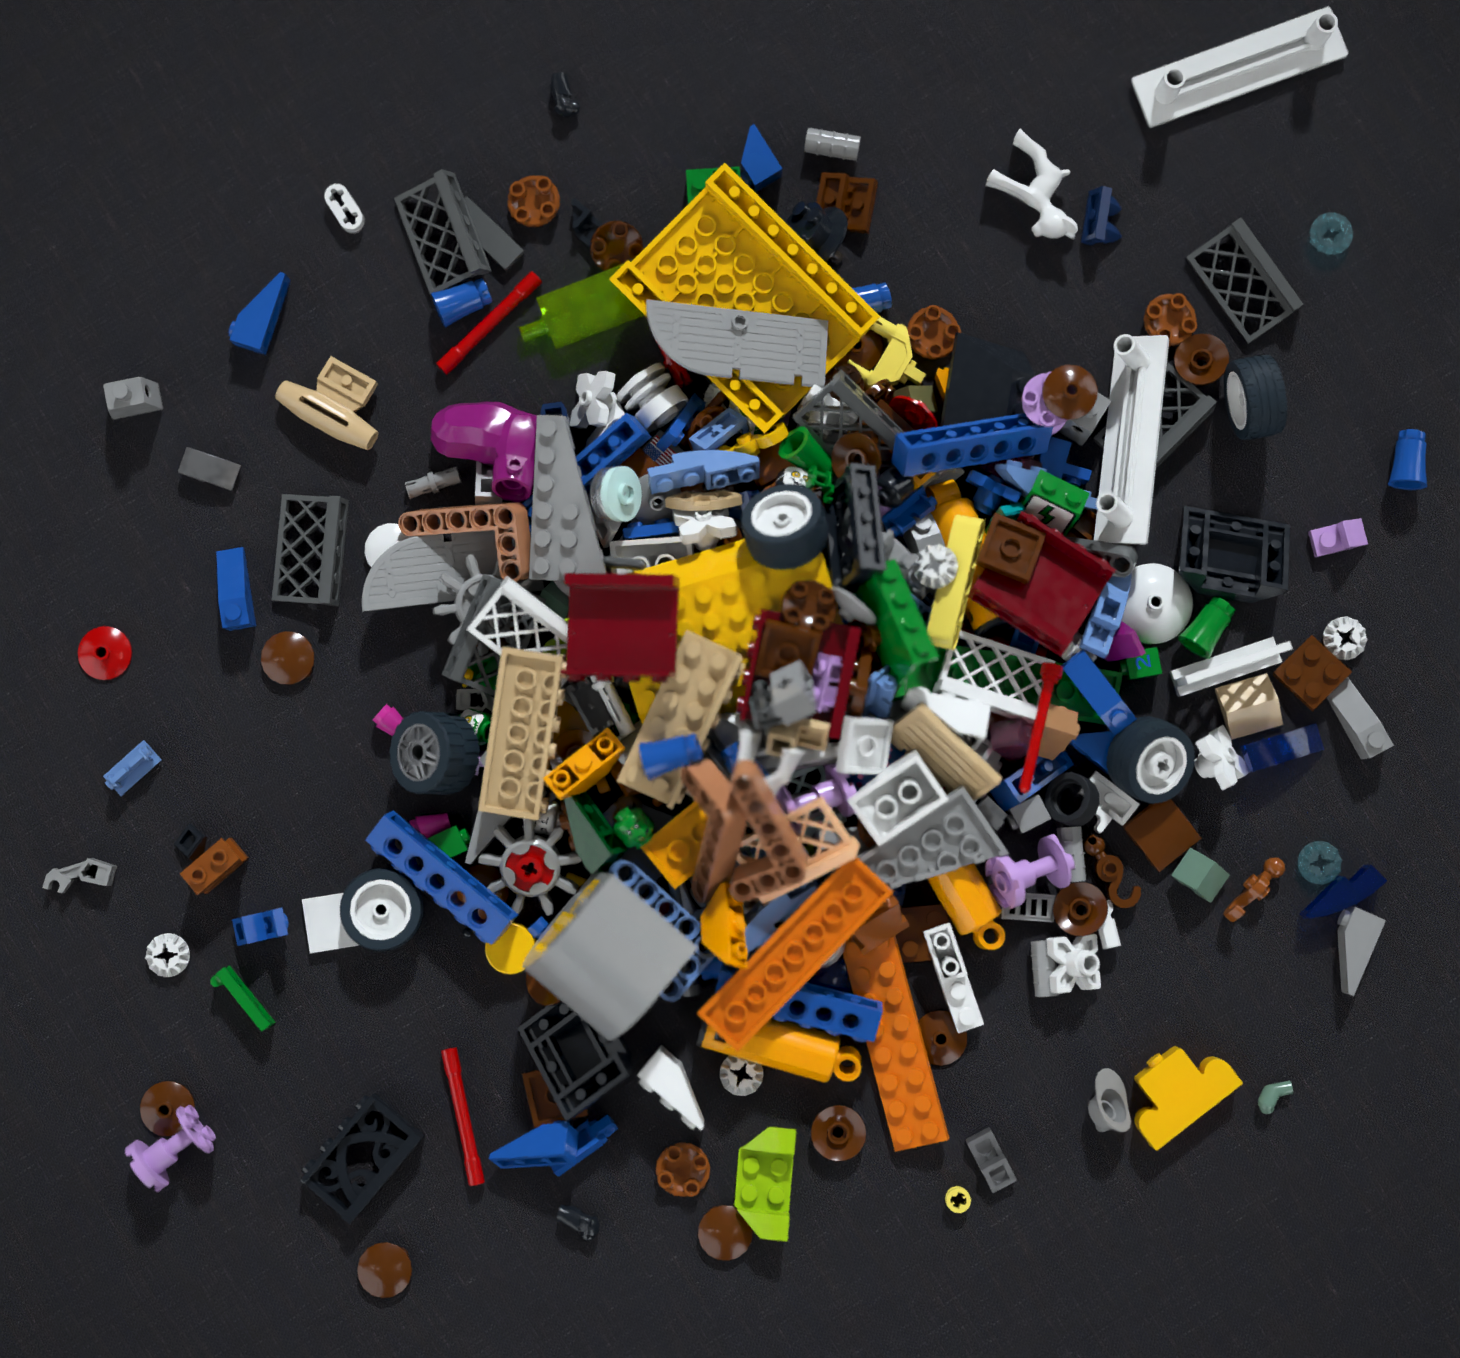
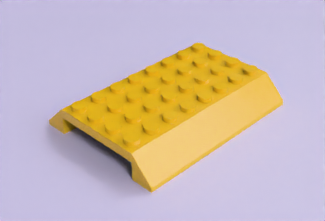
[609,163,880,434]
[627,539,856,724]

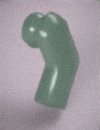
[1258,1081,1293,1114]

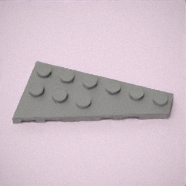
[529,415,607,581]
[825,785,1009,889]

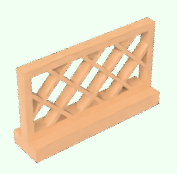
[736,796,860,905]

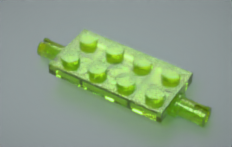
[519,260,644,349]

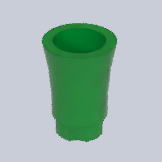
[779,427,835,483]
[1178,597,1235,659]

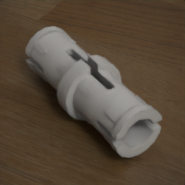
[405,466,462,499]

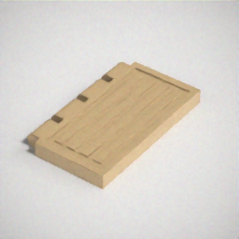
[891,702,1002,801]

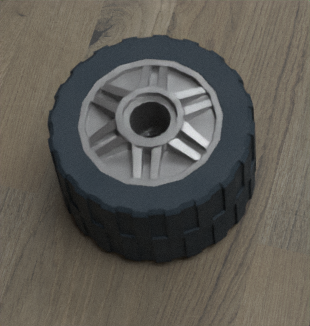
[389,711,480,794]

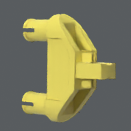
[847,317,926,391]

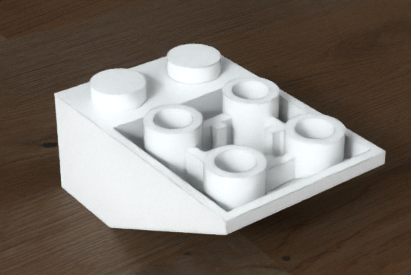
[900,687,991,751]
[637,1045,704,1130]

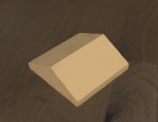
[1214,673,1283,740]

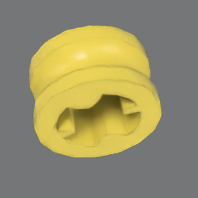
[945,1186,971,1213]

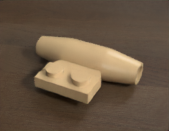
[275,356,378,450]

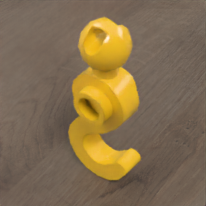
[717,423,789,456]

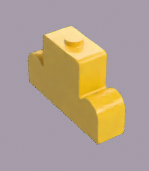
[1134,1046,1243,1151]

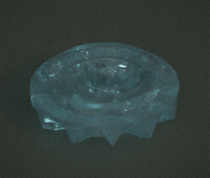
[1309,212,1353,256]
[1298,841,1342,884]

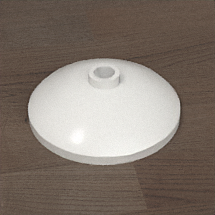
[1121,563,1193,644]

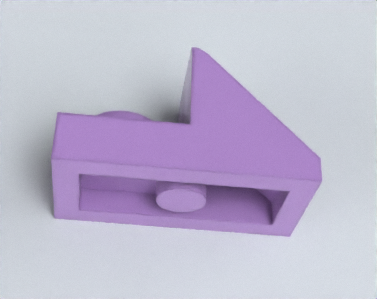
[1308,518,1368,557]

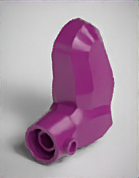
[431,401,537,502]

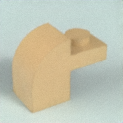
[766,718,830,757]

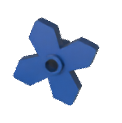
[965,470,1022,517]

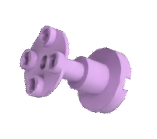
[1021,372,1076,436]
[776,762,857,834]
[985,834,1075,909]
[125,1105,216,1192]

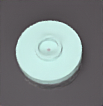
[591,466,642,522]

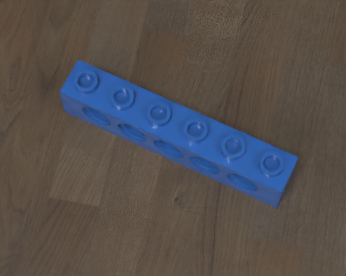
[509,413,651,537]
[891,413,1053,477]
[365,810,519,945]
[714,961,883,1042]

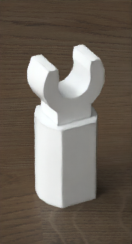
[1098,900,1121,950]

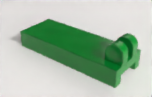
[210,966,276,1032]

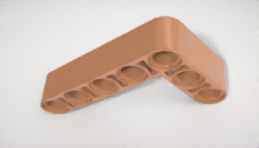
[398,502,531,582]
[680,759,748,903]
[730,759,808,901]

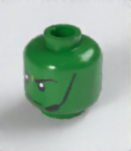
[613,807,654,849]

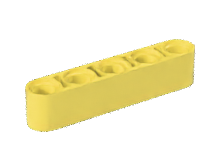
[927,514,985,650]

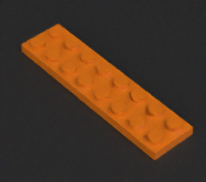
[697,857,893,1052]
[843,936,949,1152]

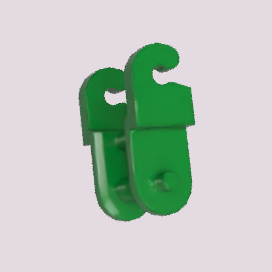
[806,465,834,504]

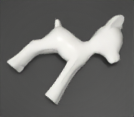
[986,129,1078,239]
[730,729,805,801]

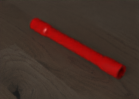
[436,271,543,375]
[441,1047,485,1186]

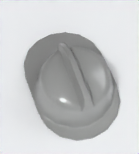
[1088,1068,1131,1132]

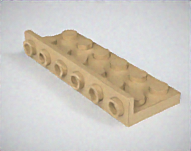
[617,630,745,809]
[478,647,567,820]

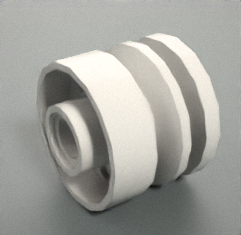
[616,363,689,433]

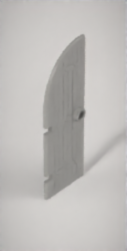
[646,300,828,388]
[362,530,544,612]

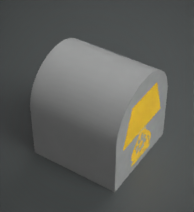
[522,872,698,1040]

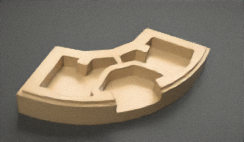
[665,489,742,511]

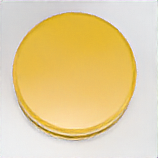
[485,923,536,974]

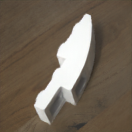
[923,922,984,1033]

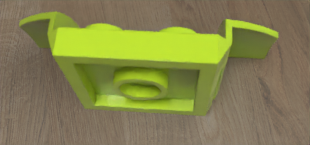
[734,1127,796,1241]

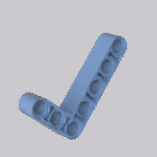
[609,859,715,1001]

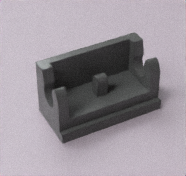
[565,677,616,738]

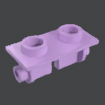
[812,652,842,712]

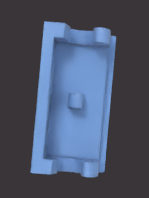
[689,407,750,451]

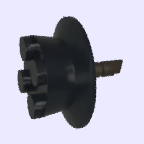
[785,201,848,265]

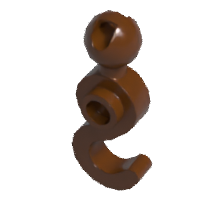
[1084,835,1141,908]

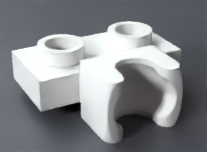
[1078,771,1140,834]

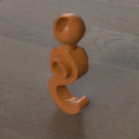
[1223,858,1285,923]

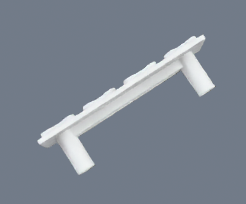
[1131,7,1348,128]
[1094,334,1169,545]

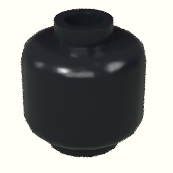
[877,468,914,509]

